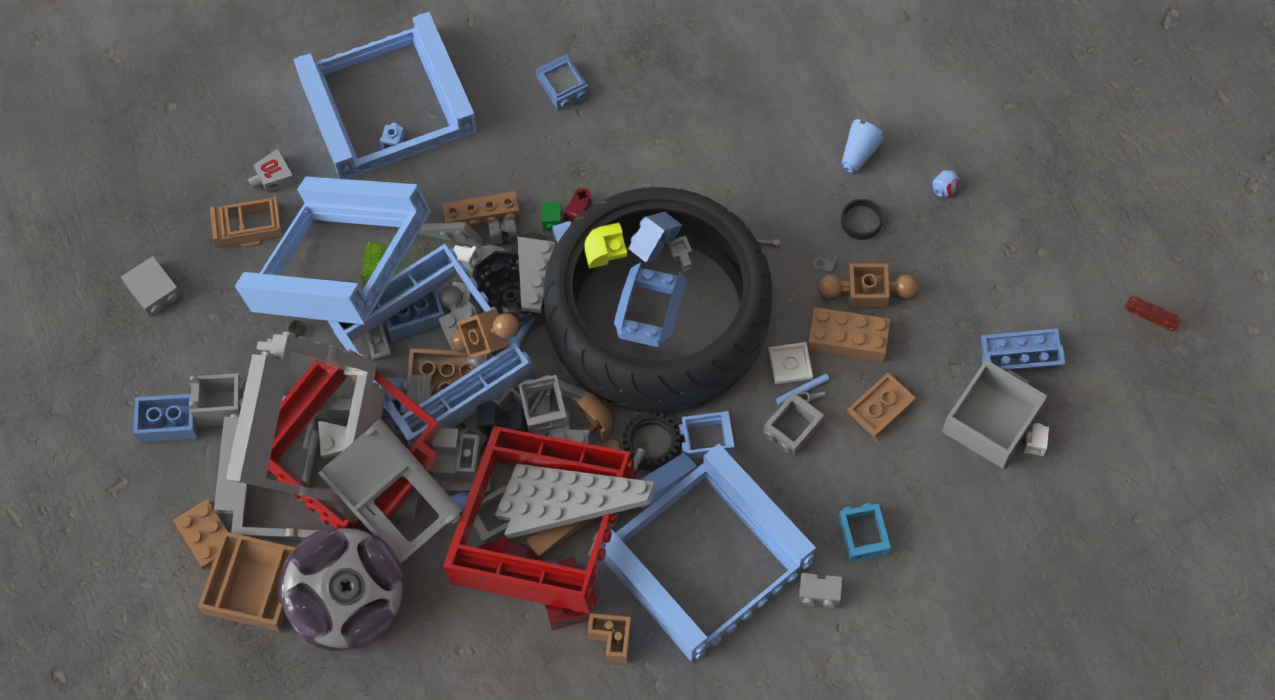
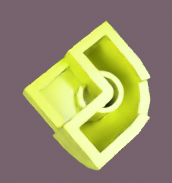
[585,222,627,269]

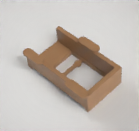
[210,196,283,248]

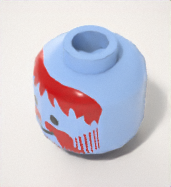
[932,170,960,198]

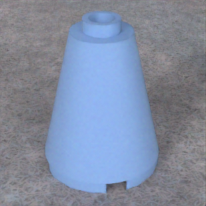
[842,119,886,173]

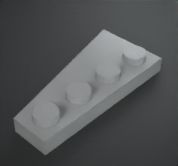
[518,237,555,313]

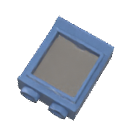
[536,54,589,111]

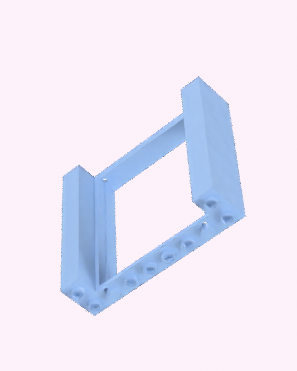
[293,12,477,179]
[235,177,431,325]
[327,244,533,447]
[603,444,816,662]

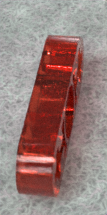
[1125,297,1181,331]

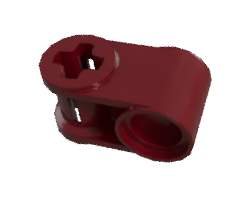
[563,188,592,222]

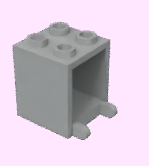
[189,373,245,427]

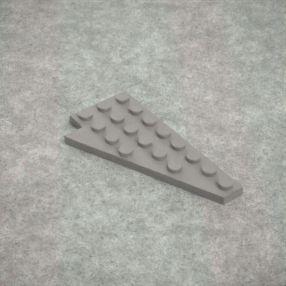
[495,464,657,538]

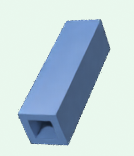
[641,453,697,508]

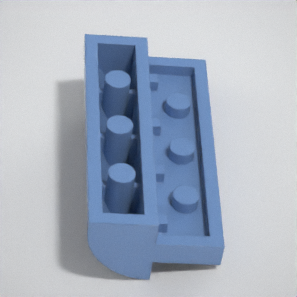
[980,328,1065,371]

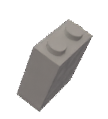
[121,256,181,317]

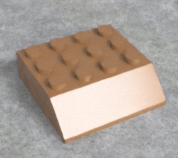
[198,531,298,632]

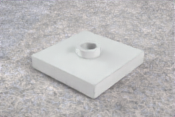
[768,342,813,385]

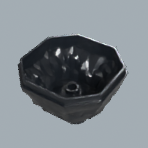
[469,250,544,325]

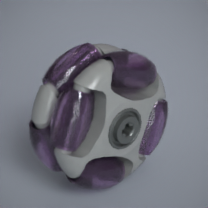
[278,526,404,651]

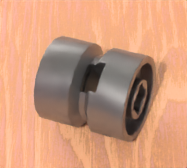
[488,217,518,245]

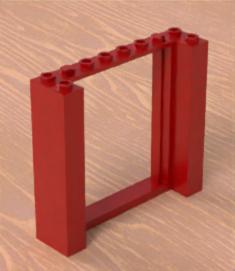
[443,426,637,614]

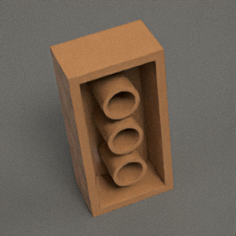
[808,307,890,363]

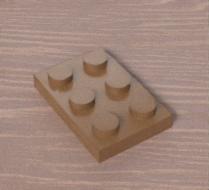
[847,372,916,438]
[173,499,228,569]

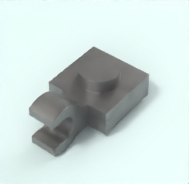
[667,236,693,272]

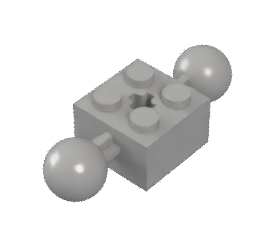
[438,285,491,370]

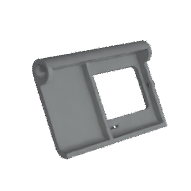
[318,419,462,564]

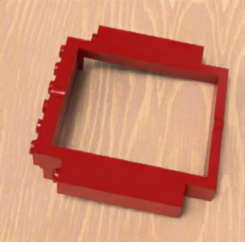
[267,349,443,531]

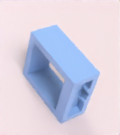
[679,411,735,460]

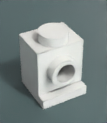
[453,245,482,272]
[1024,423,1049,456]

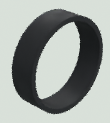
[841,199,883,240]

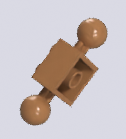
[818,264,919,308]
[451,308,519,359]

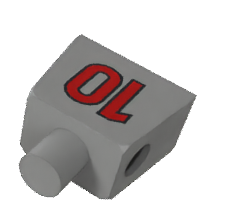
[248,149,296,193]

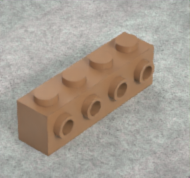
[442,191,520,228]

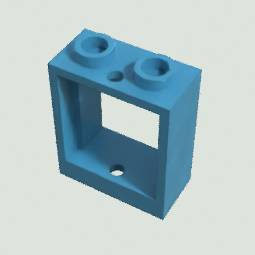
[838,503,891,563]

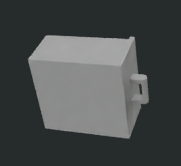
[942,359,1047,469]

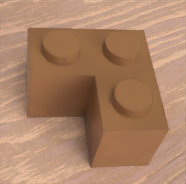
[587,613,631,664]

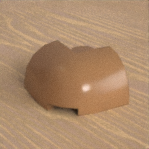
[577,393,614,443]

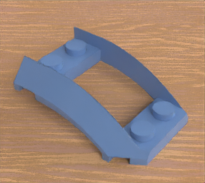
[614,262,688,347]

